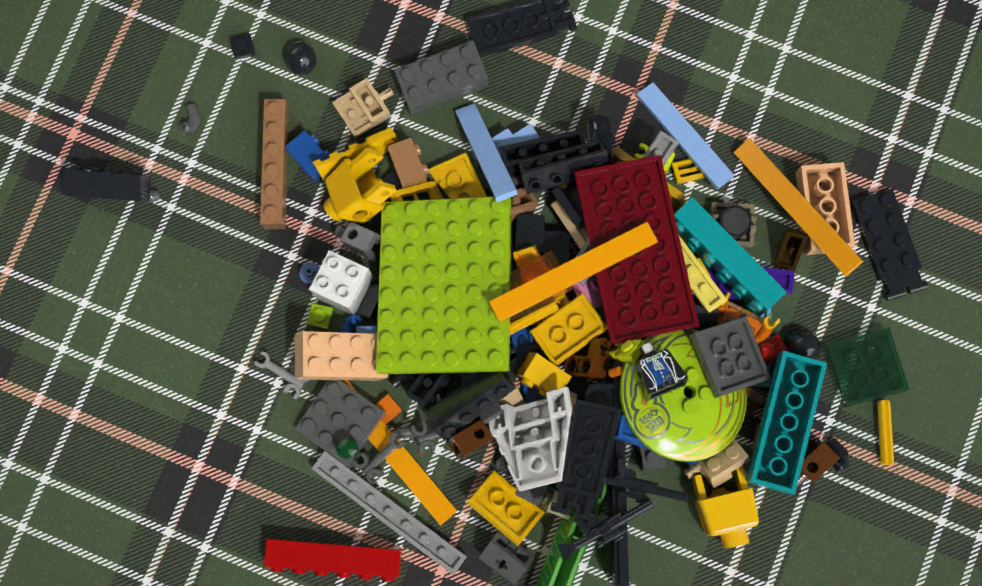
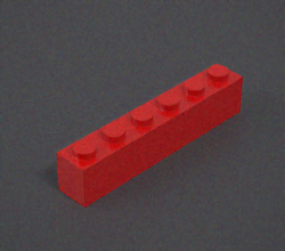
[264,539,402,582]

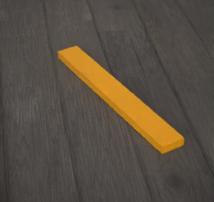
[734,138,864,276]
[489,222,658,323]
[342,380,457,526]

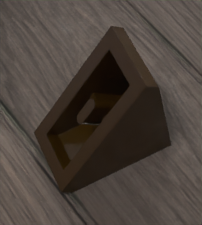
[774,229,809,271]

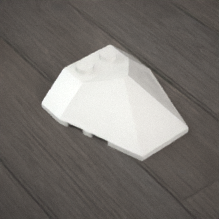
[489,387,572,491]

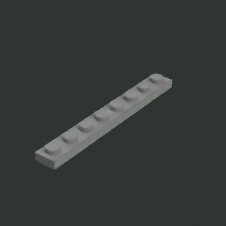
[311,451,467,575]

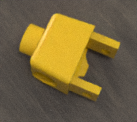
[324,148,397,224]
[691,466,759,549]

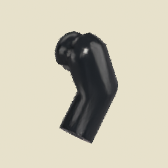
[827,437,849,472]

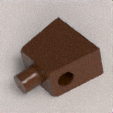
[448,420,493,461]
[797,439,840,487]

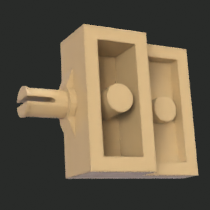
[332,78,394,139]
[684,439,750,488]

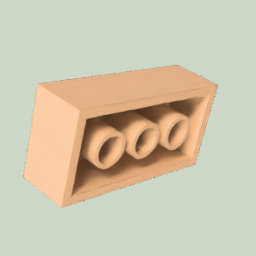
[795,162,855,255]
[294,331,388,381]

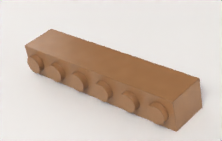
[260,99,289,229]

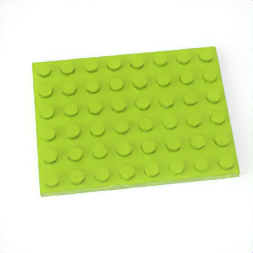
[376,197,511,374]

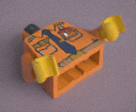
[716,290,780,345]

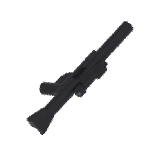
[605,458,689,504]
[558,499,654,562]

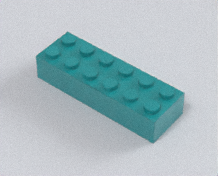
[674,197,787,316]
[746,351,827,495]

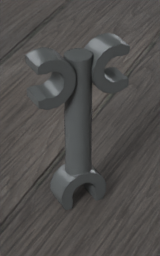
[409,422,469,456]
[352,431,408,485]

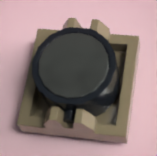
[710,202,757,248]

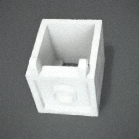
[308,250,373,315]

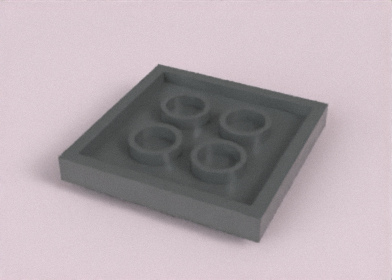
[690,317,771,398]
[295,380,386,467]

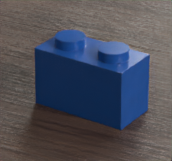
[285,131,330,183]

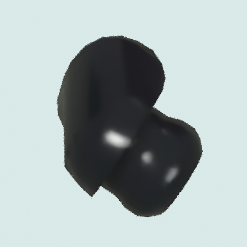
[389,373,420,389]

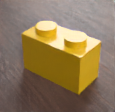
[516,352,571,399]

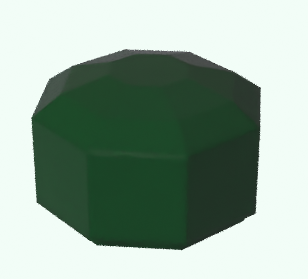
[336,437,359,459]

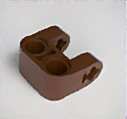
[564,337,612,381]

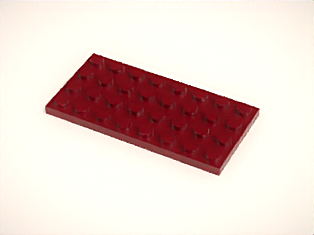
[574,155,699,345]

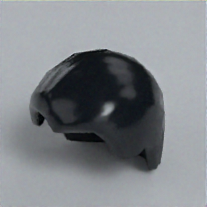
[284,40,317,75]
[784,329,821,360]

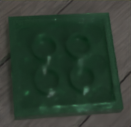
[825,327,909,408]

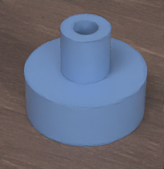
[299,262,320,285]

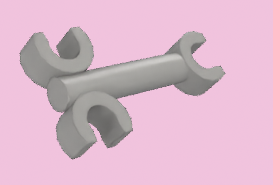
[254,352,310,400]

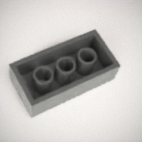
[394,41,489,115]

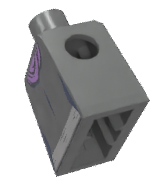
[334,222,381,264]

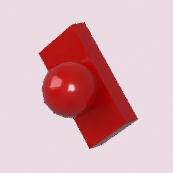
[758,334,789,366]

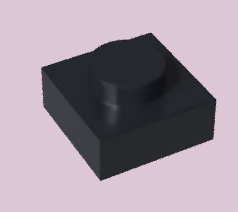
[230,33,256,60]

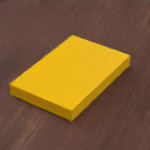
[530,293,608,366]
[466,470,545,546]

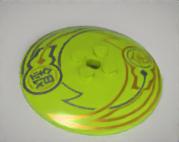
[620,329,747,462]

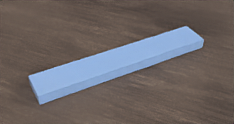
[636,83,734,190]
[455,103,518,202]

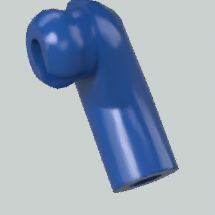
[340,314,361,333]

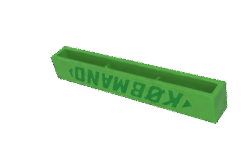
[536,484,609,586]

